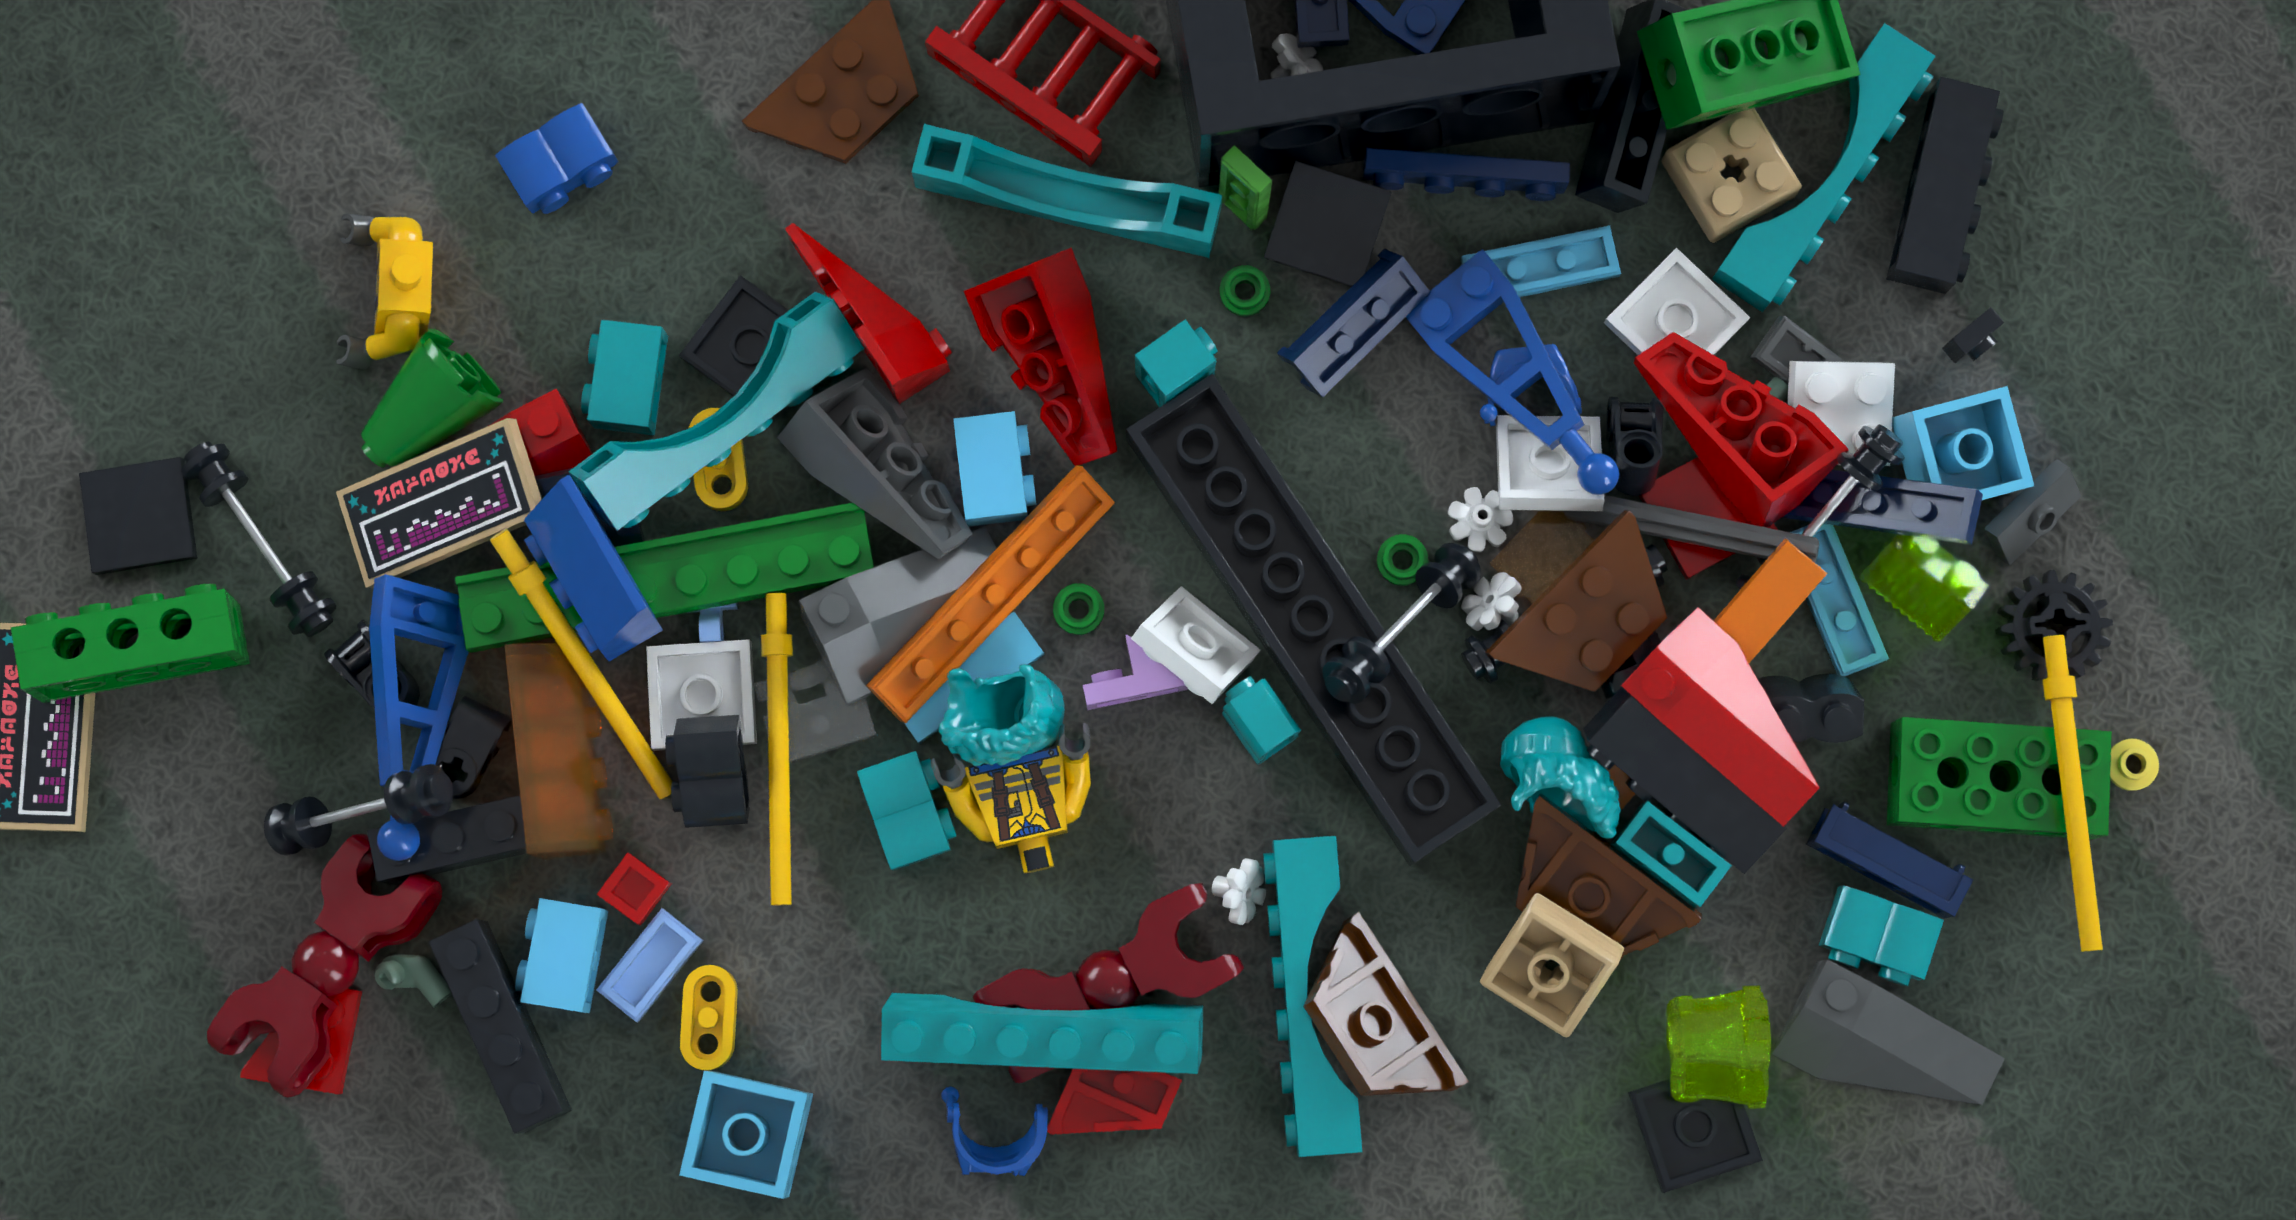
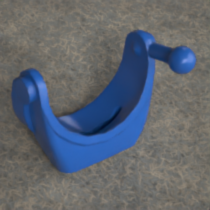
[1480,344,1582,427]
[941,1086,1048,1176]

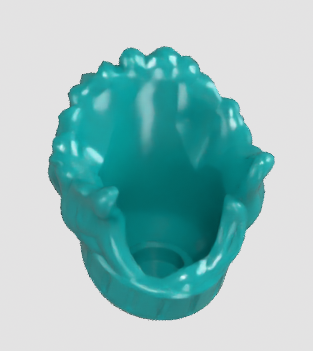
[939,664,1065,766]
[1500,716,1621,839]

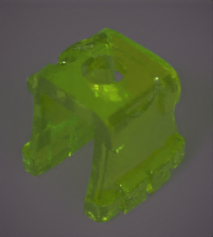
[1666,985,1771,1109]

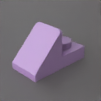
[1083,635,1188,710]

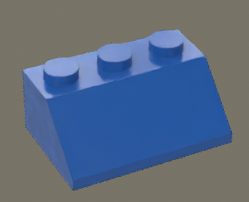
[524,475,663,661]

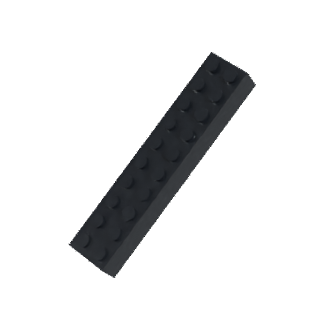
[1126,373,1501,866]

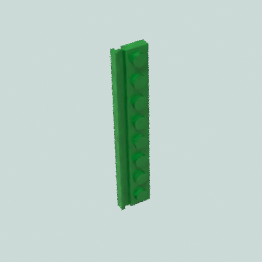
[455,503,875,653]

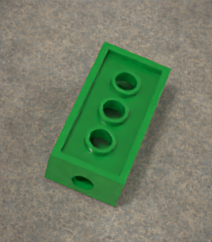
[1637,0,1861,130]
[11,584,250,703]
[1886,717,2112,839]

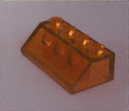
[504,643,613,860]

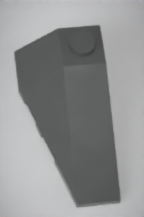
[777,367,973,559]
[799,527,997,706]
[1771,959,2005,1105]

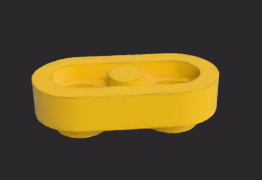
[689,408,748,511]
[680,965,738,1070]

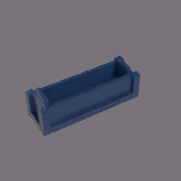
[1277,248,1431,397]
[1806,802,1973,919]

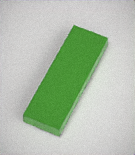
[1219,145,1272,230]

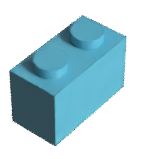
[953,411,1037,527]
[515,898,608,1013]

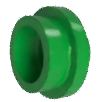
[1220,265,1270,316]
[1377,534,1428,586]
[1053,583,1104,635]

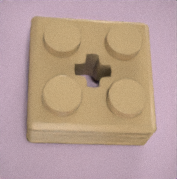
[1662,108,1802,243]
[1480,893,1624,1037]

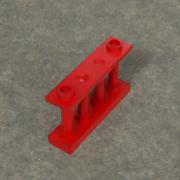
[925,0,1161,167]

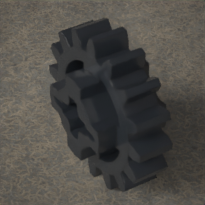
[1995,570,2113,681]

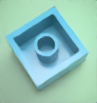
[1892,386,2034,500]
[679,1071,813,1199]

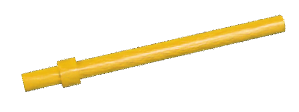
[490,529,673,799]
[761,593,793,906]
[2043,635,2103,952]

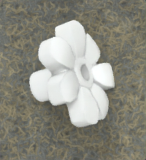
[1271,33,1323,79]
[1448,487,1513,553]
[1461,572,1521,631]
[1212,858,1266,925]

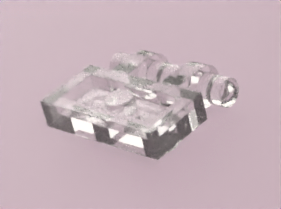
[753,657,878,764]

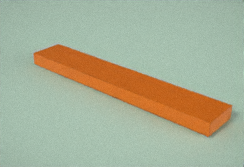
[866,465,1115,723]
[1594,538,1828,809]

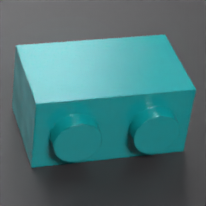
[1135,319,1218,408]
[581,320,668,435]
[1610,801,1732,908]

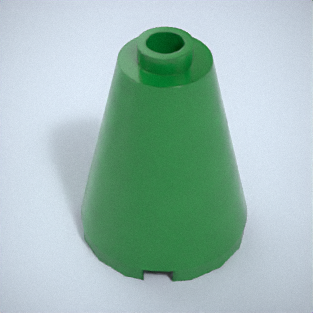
[361,328,503,468]

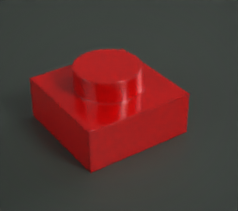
[597,852,672,926]

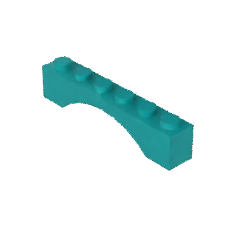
[1712,23,1935,312]
[911,124,1222,258]
[568,292,864,531]
[1263,836,1362,1157]
[881,993,1203,1074]

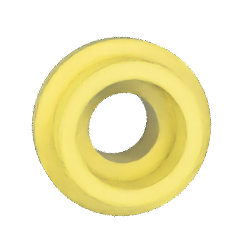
[2110,739,2159,791]

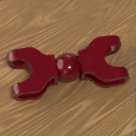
[207,834,442,1098]
[972,883,1244,1083]

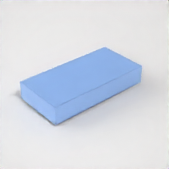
[596,908,704,1023]

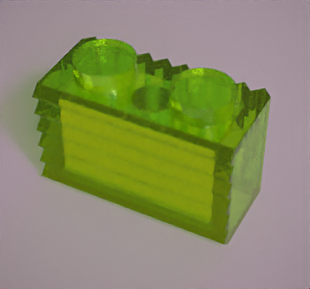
[1859,534,1989,642]

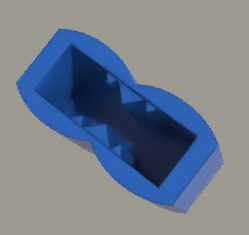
[495,103,619,214]

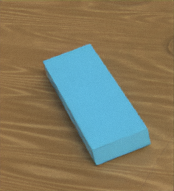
[1461,225,1621,297]
[1790,524,1889,677]
[904,612,1045,744]

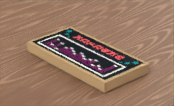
[336,418,542,588]
[0,623,95,832]

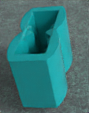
[1222,676,1301,765]
[857,751,957,871]
[1819,885,1944,986]

